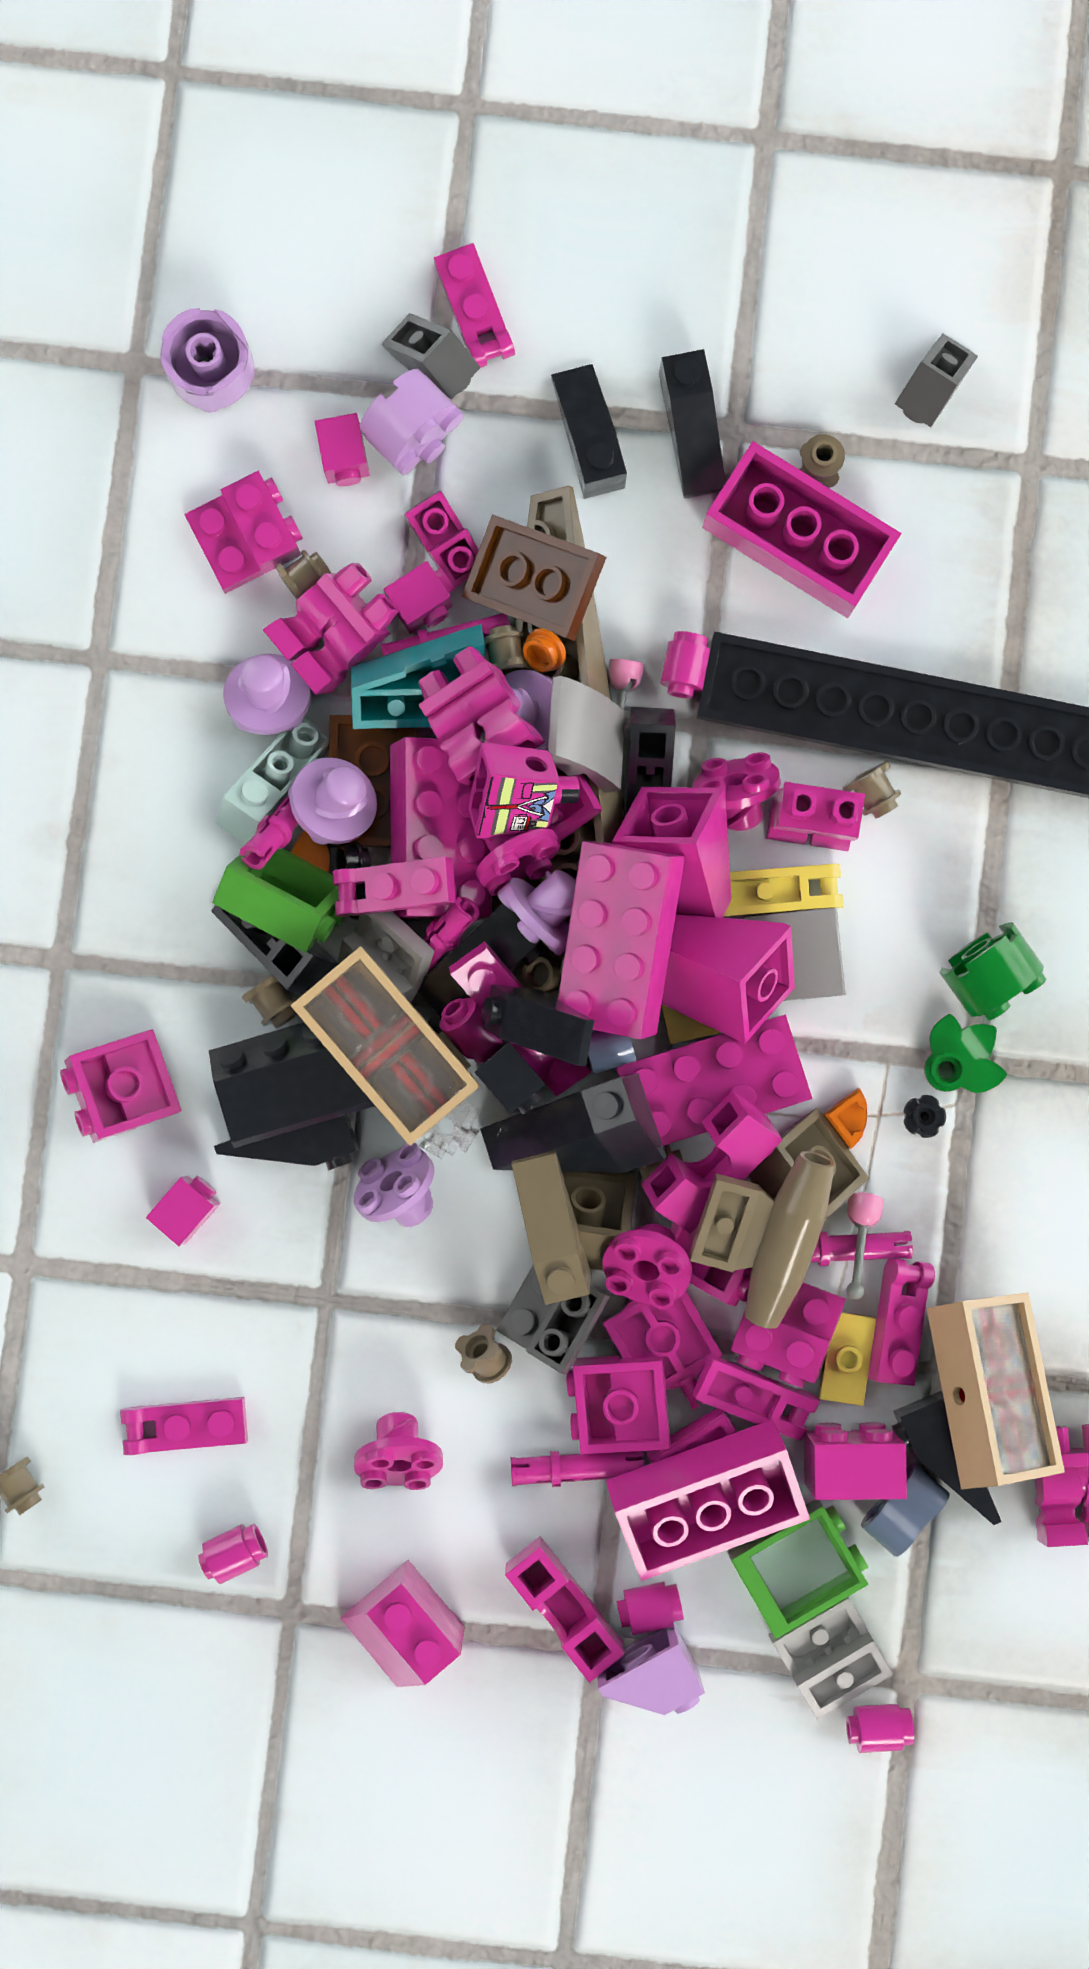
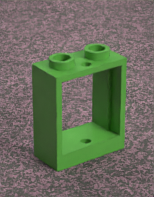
[212,848,345,953]
[727,1500,869,1639]

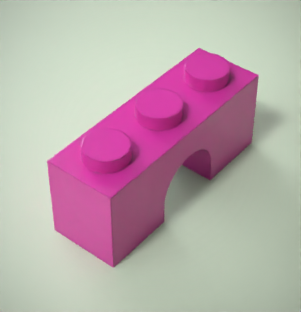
[641,1090,783,1234]
[505,1536,625,1683]

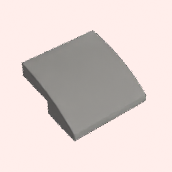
[548,676,625,793]
[744,908,846,1001]
[337,911,434,1003]
[768,1597,893,1720]

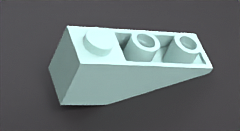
[216,717,329,844]

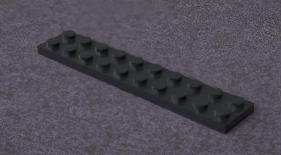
[696,631,1089,798]

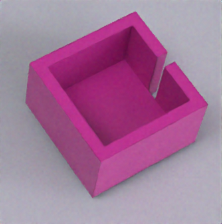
[804,1422,907,1500]

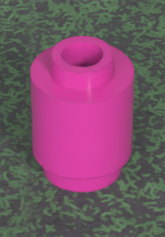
[660,631,710,699]
[439,998,503,1063]
[198,1524,268,1584]
[616,1582,684,1635]
[846,1704,914,1753]

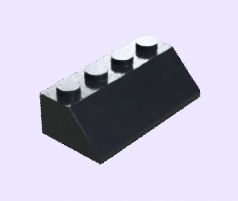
[208,1022,375,1148]

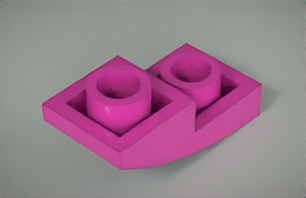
[403,491,479,588]

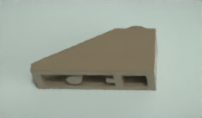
[511,1150,591,1305]

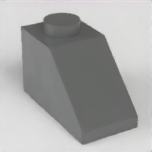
[381,313,481,399]
[895,333,978,428]

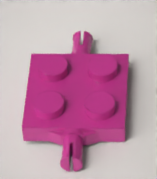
[602,1292,723,1409]

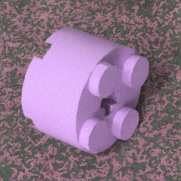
[160,308,255,413]
[360,369,464,476]

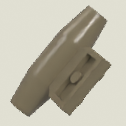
[689,1151,835,1329]

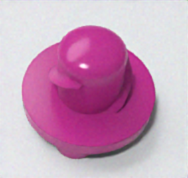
[693,752,781,831]
[476,829,560,895]
[602,1224,692,1309]
[354,1412,443,1490]

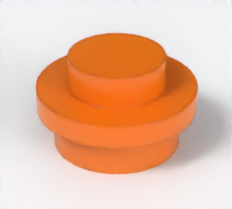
[523,628,566,672]

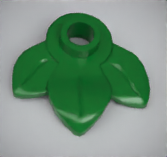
[924,1014,1007,1093]

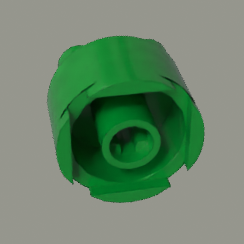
[939,922,1047,1021]

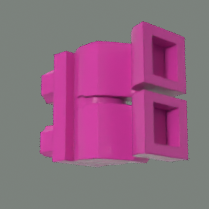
[263,563,399,695]
[419,646,545,788]
[766,781,865,852]
[1034,1424,1089,1547]

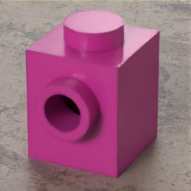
[383,561,454,634]

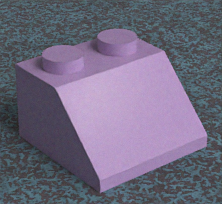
[597,1622,705,1715]

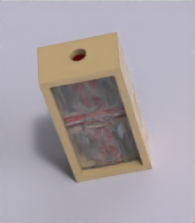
[290,946,481,1146]
[927,1292,1065,1489]

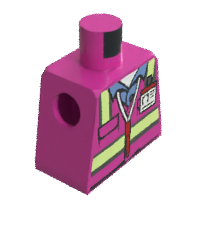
[468,743,579,838]

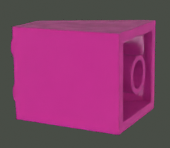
[612,787,732,918]
[662,914,795,1044]
[340,1559,465,1687]

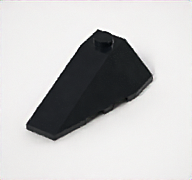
[480,1073,667,1173]

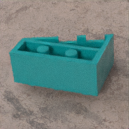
[351,624,485,729]

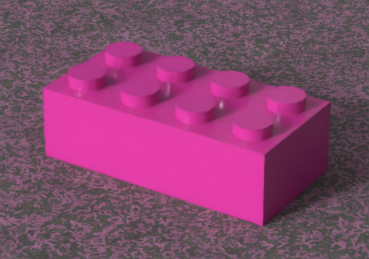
[702,441,902,619]
[390,737,491,921]
[558,841,685,1039]
[615,1014,813,1146]
[605,1419,810,1581]

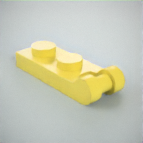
[724,864,844,917]

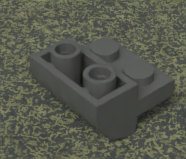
[496,1265,611,1375]

